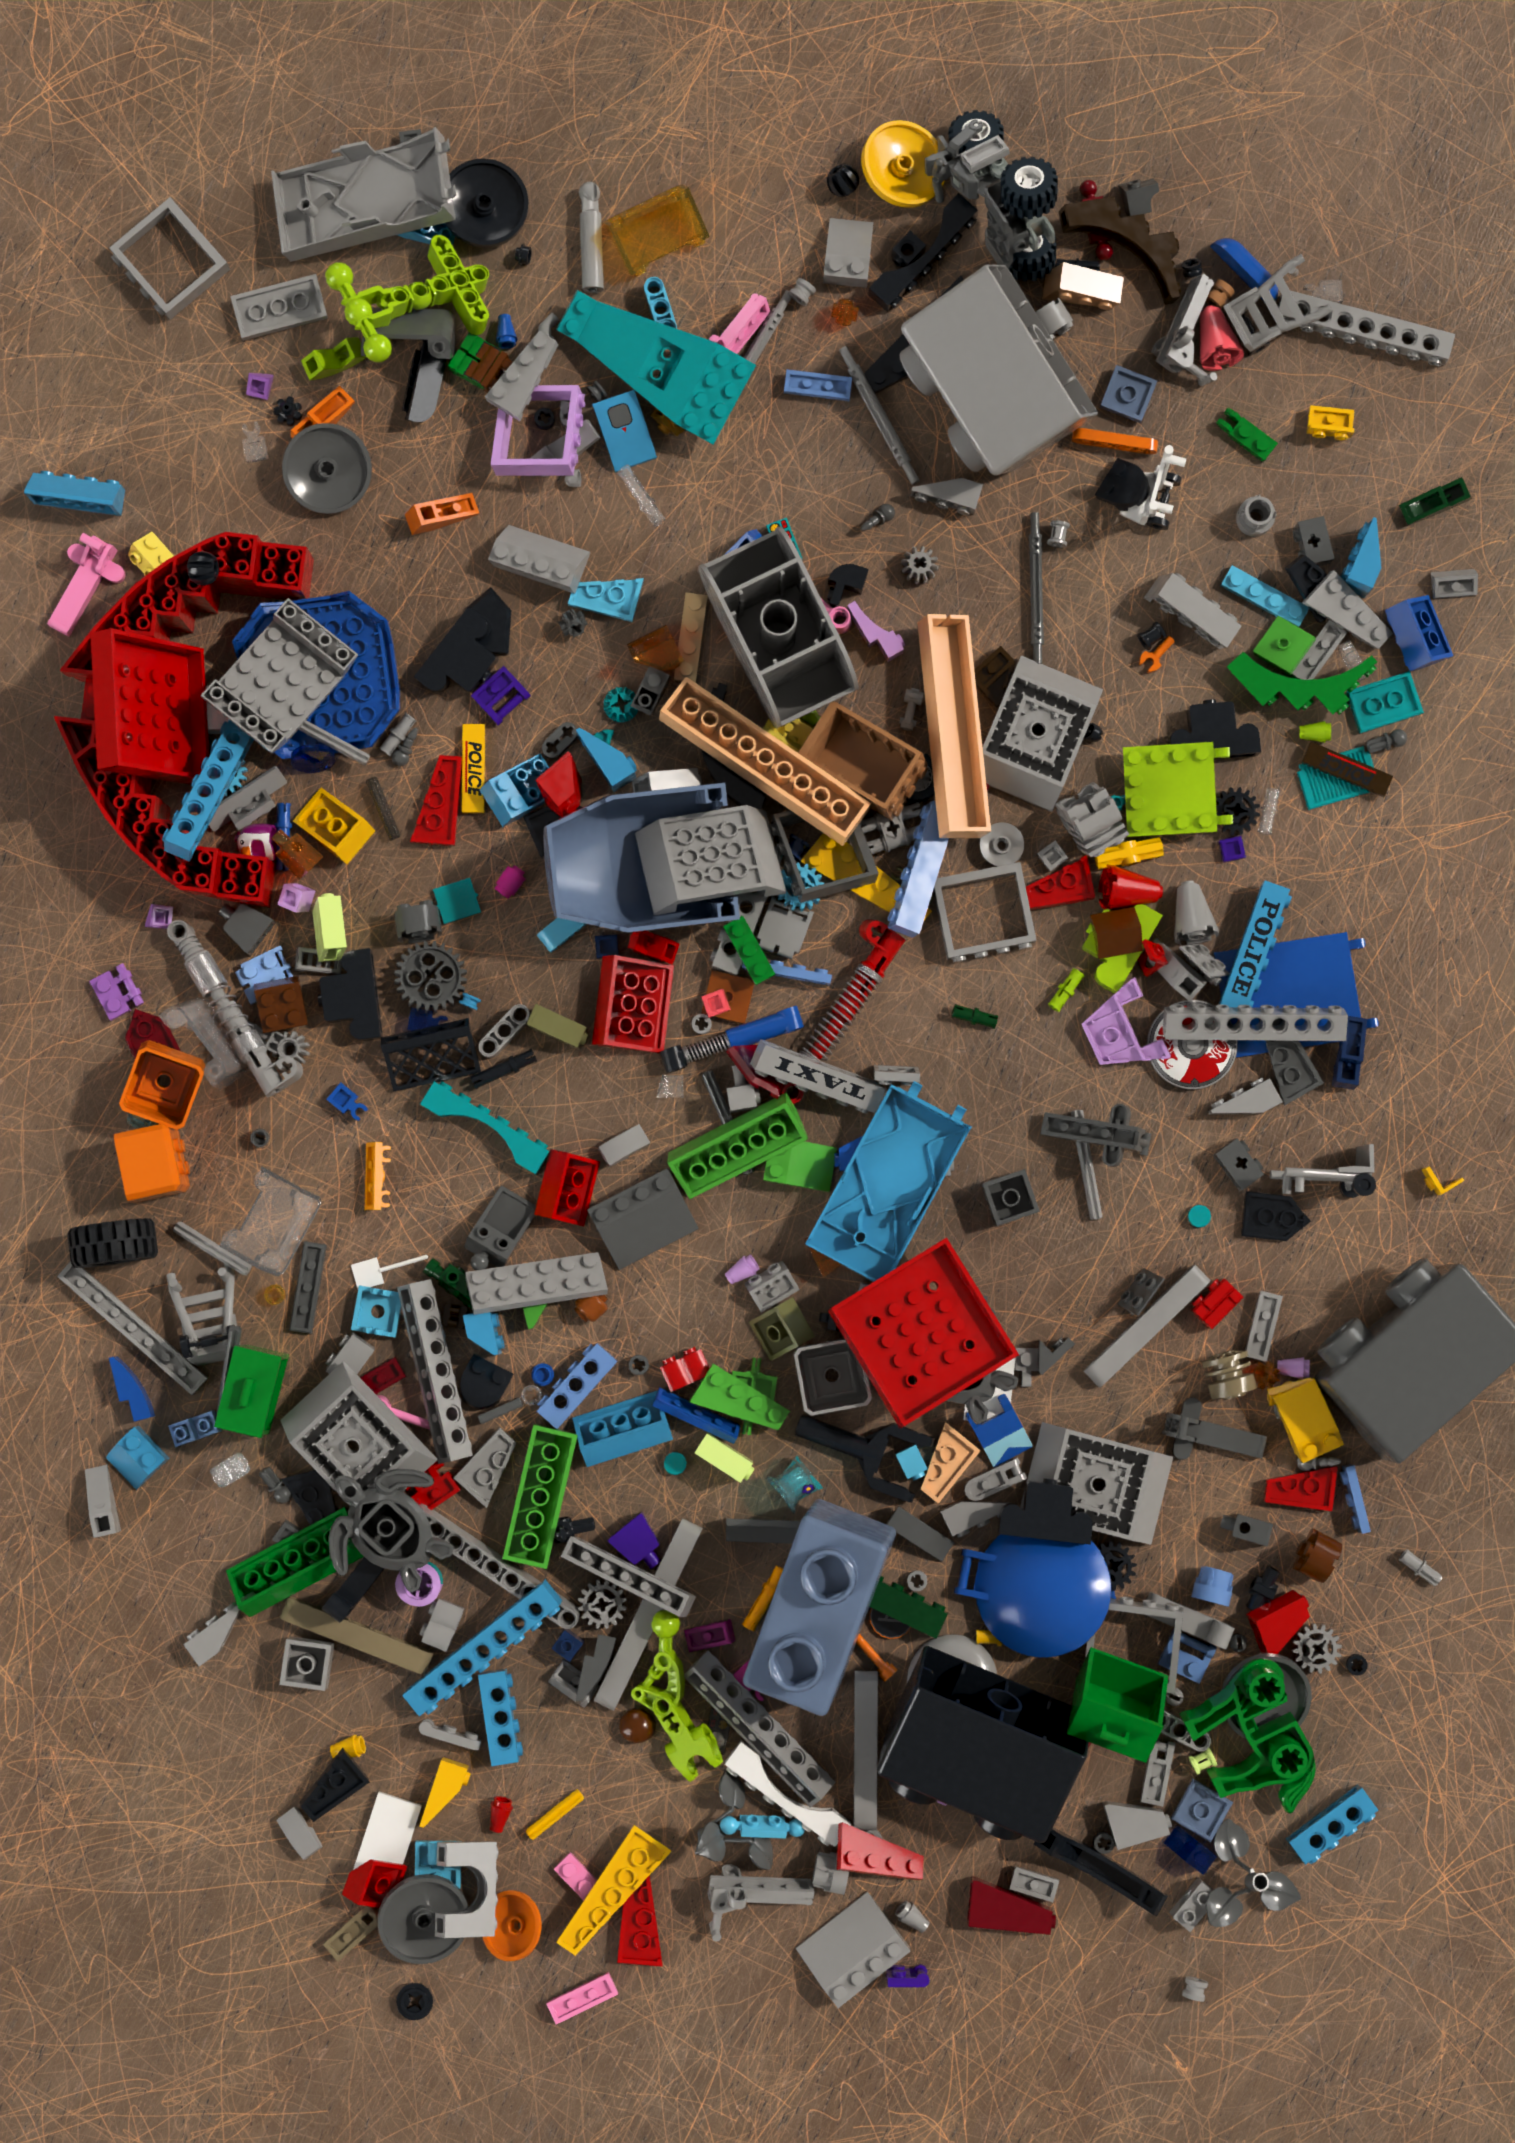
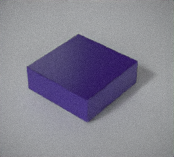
[1218,836,1246,863]

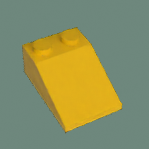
[293,787,375,864]
[1273,1378,1344,1463]

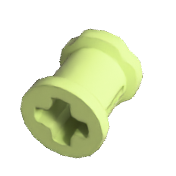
[1188,1748,1217,1775]

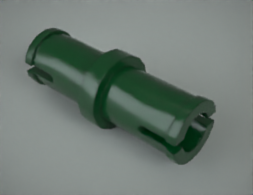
[951,1004,998,1029]

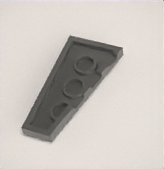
[1258,1006,1324,1106]

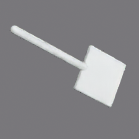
[351,1255,428,1289]

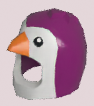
[234,823,277,861]

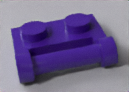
[471,666,531,726]
[886,1964,930,1987]

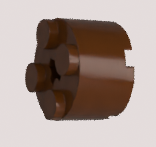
[1293,1528,1342,1583]

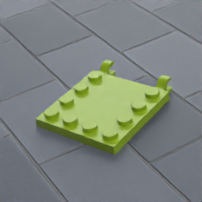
[1123,742,1233,837]

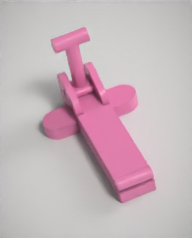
[709,293,771,354]
[47,533,125,637]

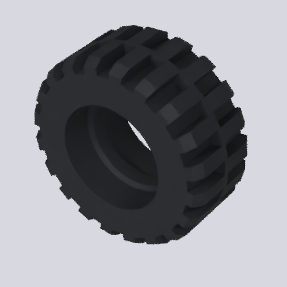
[67,1218,158,1268]

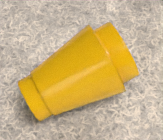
[330,1735,366,1758]

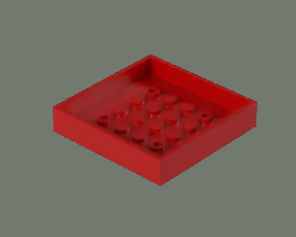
[90,628,211,785]
[828,1238,1019,1428]

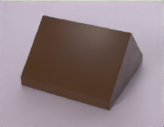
[1090,907,1143,959]

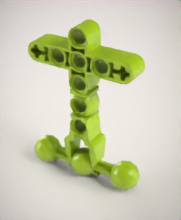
[325,235,489,362]

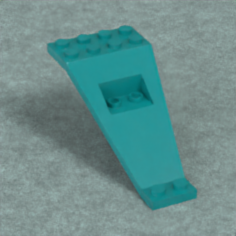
[556,290,756,445]

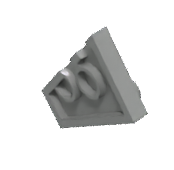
[453,1427,516,1508]

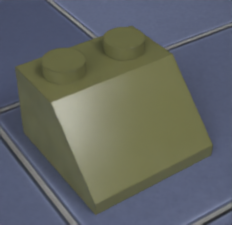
[749,1297,815,1361]

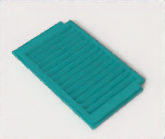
[1297,746,1374,810]

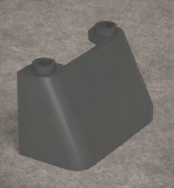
[361,307,456,359]

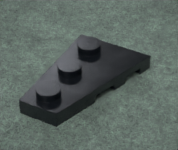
[1285,555,1327,623]
[281,1470,337,1525]
[299,1748,370,1822]

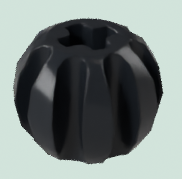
[827,163,859,197]
[187,551,219,586]

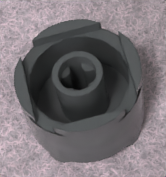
[394,900,442,943]

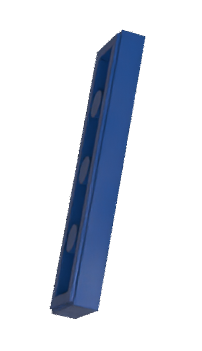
[652,1387,741,1444]

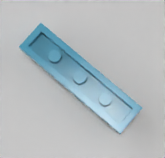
[1220,565,1309,627]

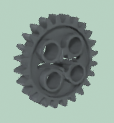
[394,941,467,1013]

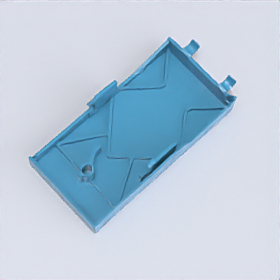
[805,1081,972,1282]

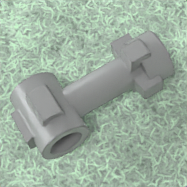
[899,688,924,731]

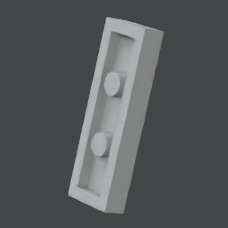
[1291,619,1347,680]
[1245,1291,1283,1362]

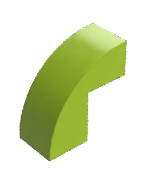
[301,337,367,380]

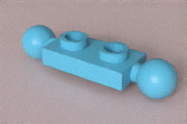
[720,1814,805,1838]

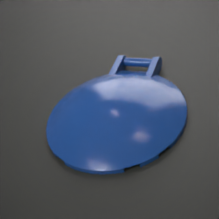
[954,1534,1111,1658]

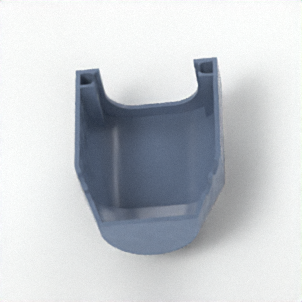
[543,783,740,932]

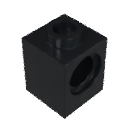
[891,231,926,268]

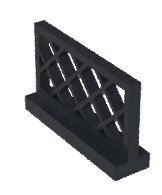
[381,1018,481,1092]

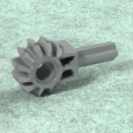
[247,1020,310,1069]

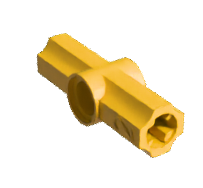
[1094,837,1164,870]

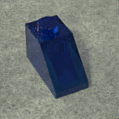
[1163,1825,1217,1875]

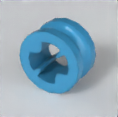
[459,992,481,1010]

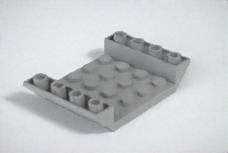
[201,598,358,754]
[635,805,786,915]

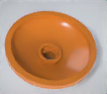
[482,1890,542,1961]

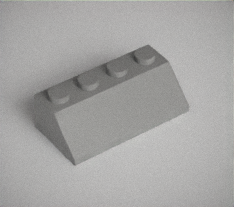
[488,525,590,594]

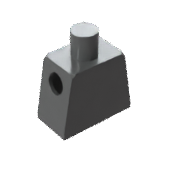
[219,903,276,956]
[1220,1514,1274,1546]

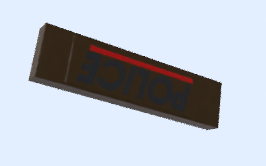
[1301,742,1393,797]

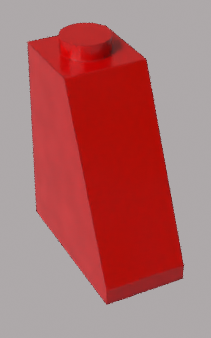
[1246,1590,1310,1654]

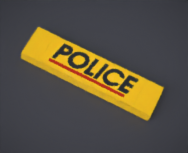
[462,724,485,813]

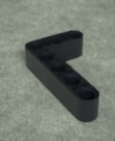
[322,1557,385,1623]

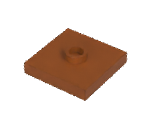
[701,970,754,1024]

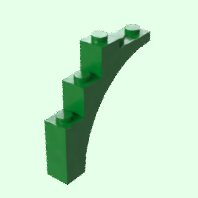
[1227,652,1377,715]

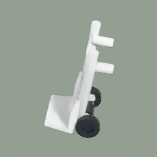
[1119,445,1186,530]

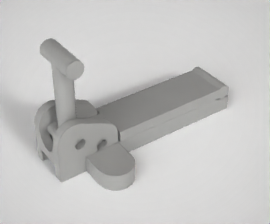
[1151,273,1217,386]
[707,1864,815,1942]

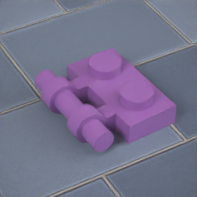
[89,963,144,1021]

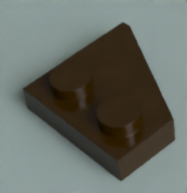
[974,646,1016,708]

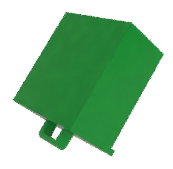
[214,1344,290,1438]
[1067,1647,1169,1763]

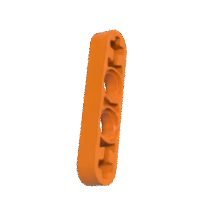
[1072,428,1158,454]

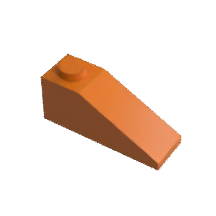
[405,493,479,535]

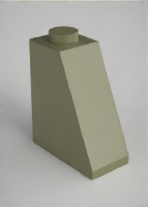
[527,1004,589,1049]

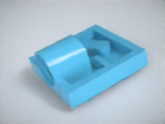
[415,1840,462,1889]

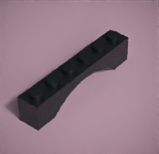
[868,193,978,312]

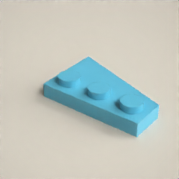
[568,578,644,622]

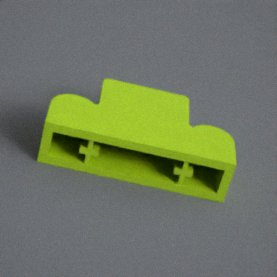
[1082,904,1163,994]

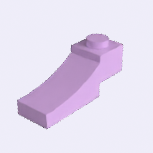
[847,601,905,662]

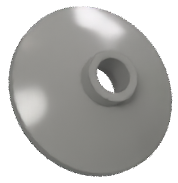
[980,822,1024,866]

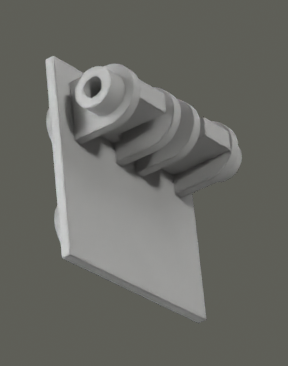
[1179,944,1230,986]

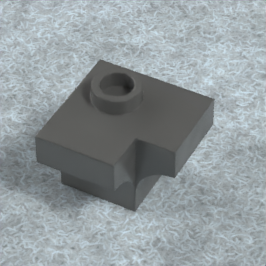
[1118,179,1160,216]

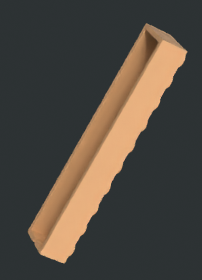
[917,614,991,838]

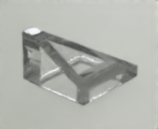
[657,1075,683,1098]

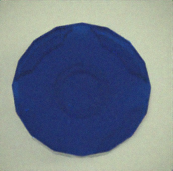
[291,744,336,773]

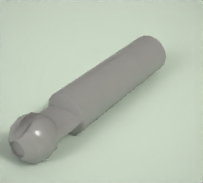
[579,182,604,293]

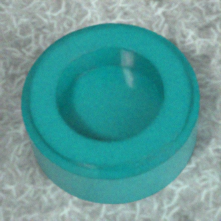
[1188,1205,1211,1228]
[664,1452,687,1475]

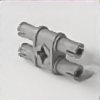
[860,802,921,854]

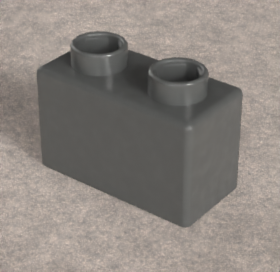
[1314,1258,1515,1464]

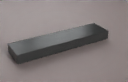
[289,1241,327,1334]

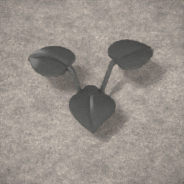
[695,1769,773,1870]
[1206,1819,1301,1927]

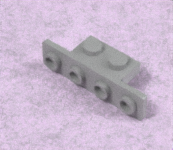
[209,766,287,831]

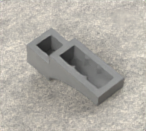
[530,419,601,477]

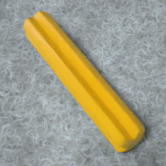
[526,1789,584,1840]

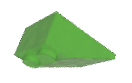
[763,1142,837,1192]

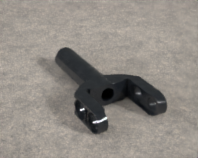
[794,1414,935,1503]

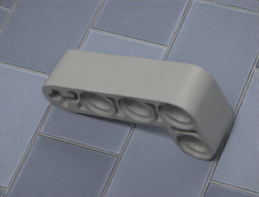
[1146,1592,1235,1650]

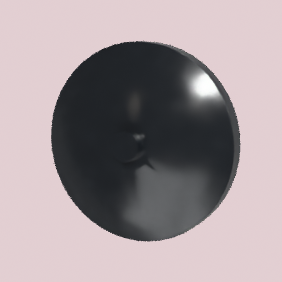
[445,158,529,248]

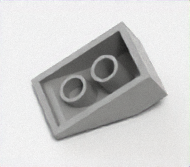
[823,218,873,288]

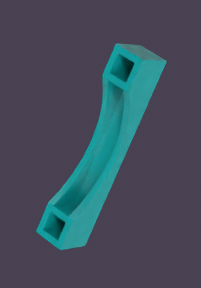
[420,1080,550,1175]

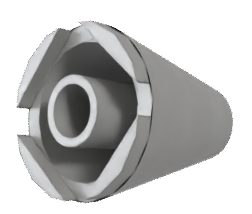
[1174,881,1219,945]

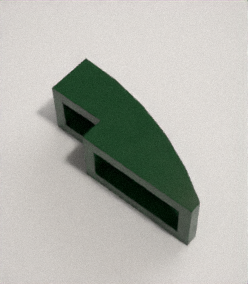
[1399,477,1472,526]

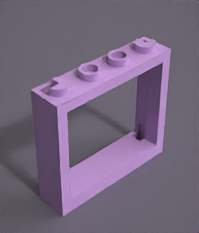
[491,385,585,476]

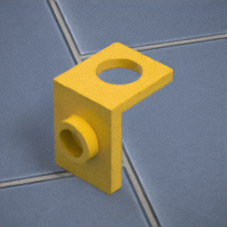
[1421,1166,1465,1195]

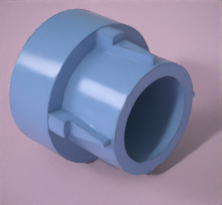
[1191,1566,1234,1607]

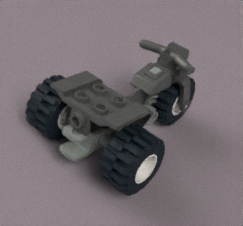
[925,110,1058,282]

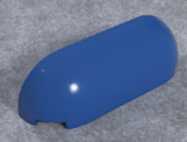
[1210,238,1279,304]

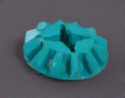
[604,687,638,723]

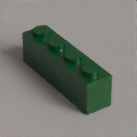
[869,1576,948,1639]

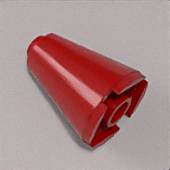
[1098,864,1163,909]

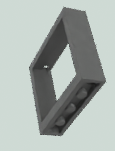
[769,810,879,903]

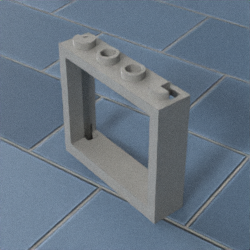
[109,197,231,320]
[933,862,1037,963]
[1086,1597,1184,1694]

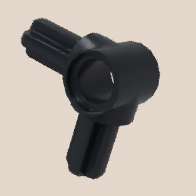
[554,1516,595,1543]

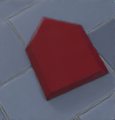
[125,1009,181,1059]
[726,1044,782,1099]

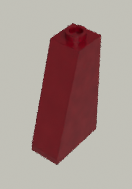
[967,1876,1056,1935]

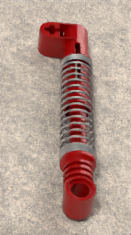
[779,919,906,1104]

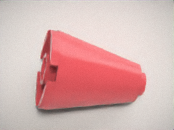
[1200,305,1244,371]

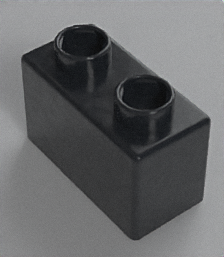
[877,1646,1089,1843]

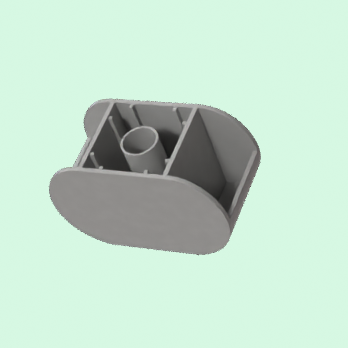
[698,526,859,729]

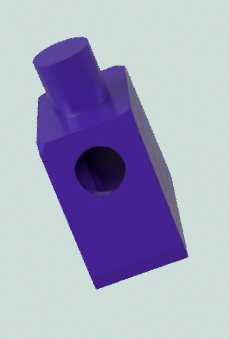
[607,1512,661,1569]

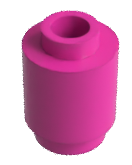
[494,865,526,899]

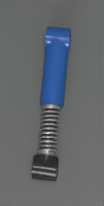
[659,1006,804,1073]

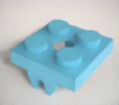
[351,1285,402,1338]

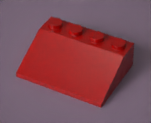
[592,955,674,1053]

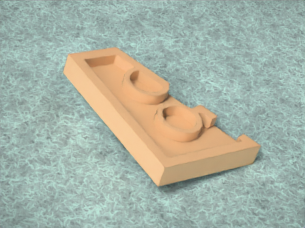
[920,1422,981,1503]

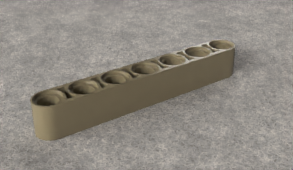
[280,1596,434,1675]

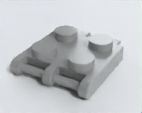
[757,897,814,960]

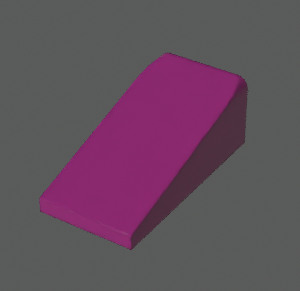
[684,1619,736,1652]

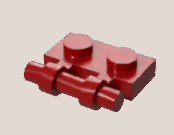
[406,1461,461,1510]

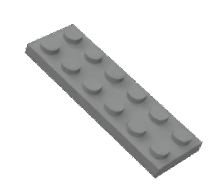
[465,1252,608,1315]

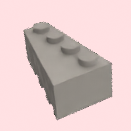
[1144,573,1241,649]

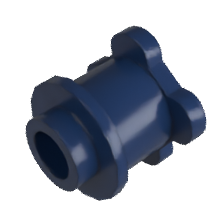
[789,834,810,862]

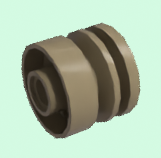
[1201,1350,1257,1400]

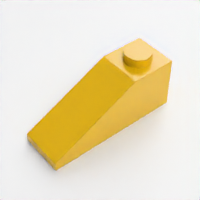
[420,1757,471,1828]

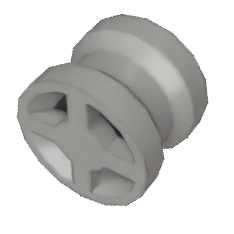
[788,278,816,306]
[1182,1976,1208,2002]

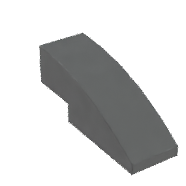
[886,1506,954,1561]
[576,1634,616,1704]

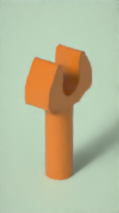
[1139,636,1175,674]

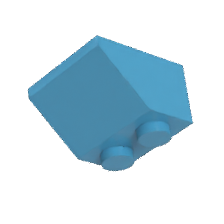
[106,1426,170,1490]

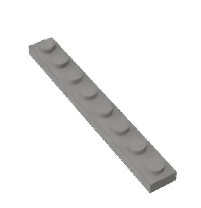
[57,1261,208,1395]

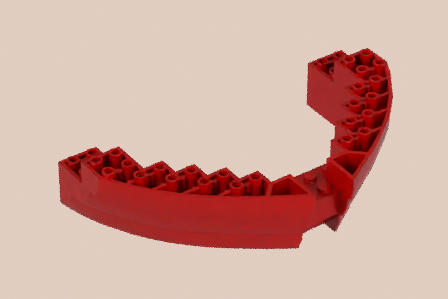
[54,532,314,908]

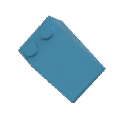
[576,727,637,792]

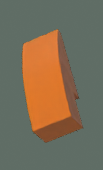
[290,385,355,438]

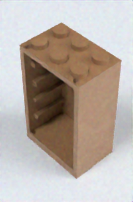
[798,701,928,821]

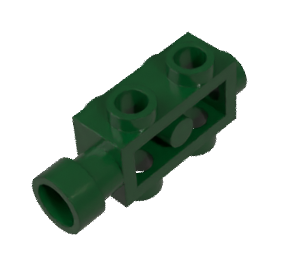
[423,1258,472,1309]

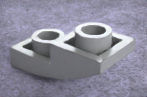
[598,1124,650,1167]
[277,1807,323,1860]

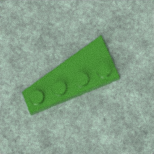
[689,1363,790,1430]

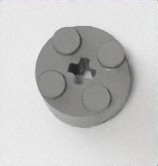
[1036,298,1074,339]

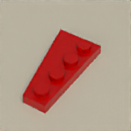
[410,755,462,846]

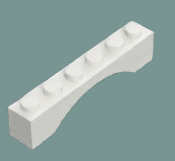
[725,1739,851,1847]

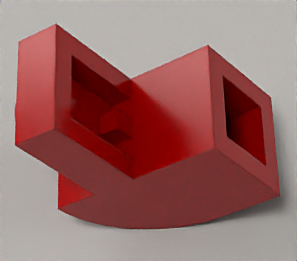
[628,930,680,965]

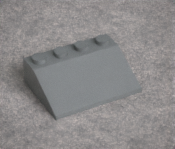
[795,1891,910,2008]

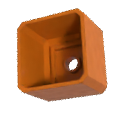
[119,1040,206,1130]
[114,1124,190,1203]

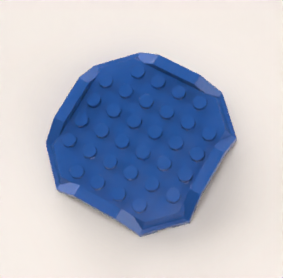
[232,591,400,759]

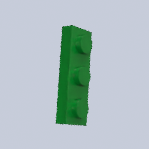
[723,916,776,986]

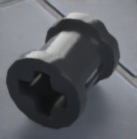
[1137,622,1167,650]

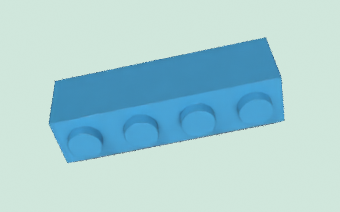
[24,471,125,516]
[572,1390,673,1467]

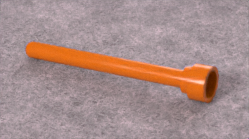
[856,1633,898,1682]

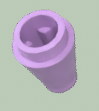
[725,1255,760,1284]
[1277,1357,1310,1379]

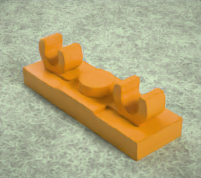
[365,1142,391,1210]

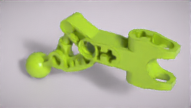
[631,1610,723,1782]

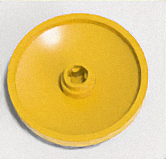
[861,120,945,208]

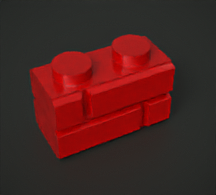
[1191,1278,1244,1329]

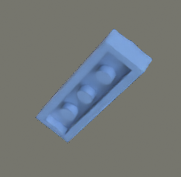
[742,960,832,986]

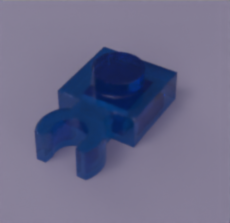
[407,1008,448,1031]

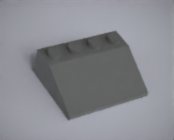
[587,1168,699,1270]

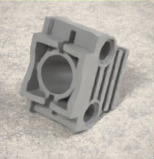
[1055,782,1129,857]

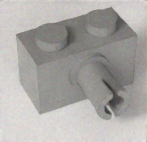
[727,1065,761,1113]

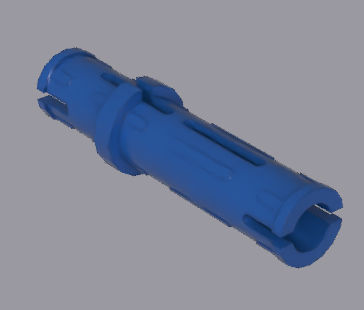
[275,803,292,871]

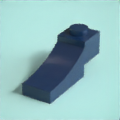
[1332,1016,1367,1090]

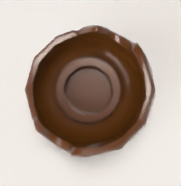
[619,1708,656,1743]

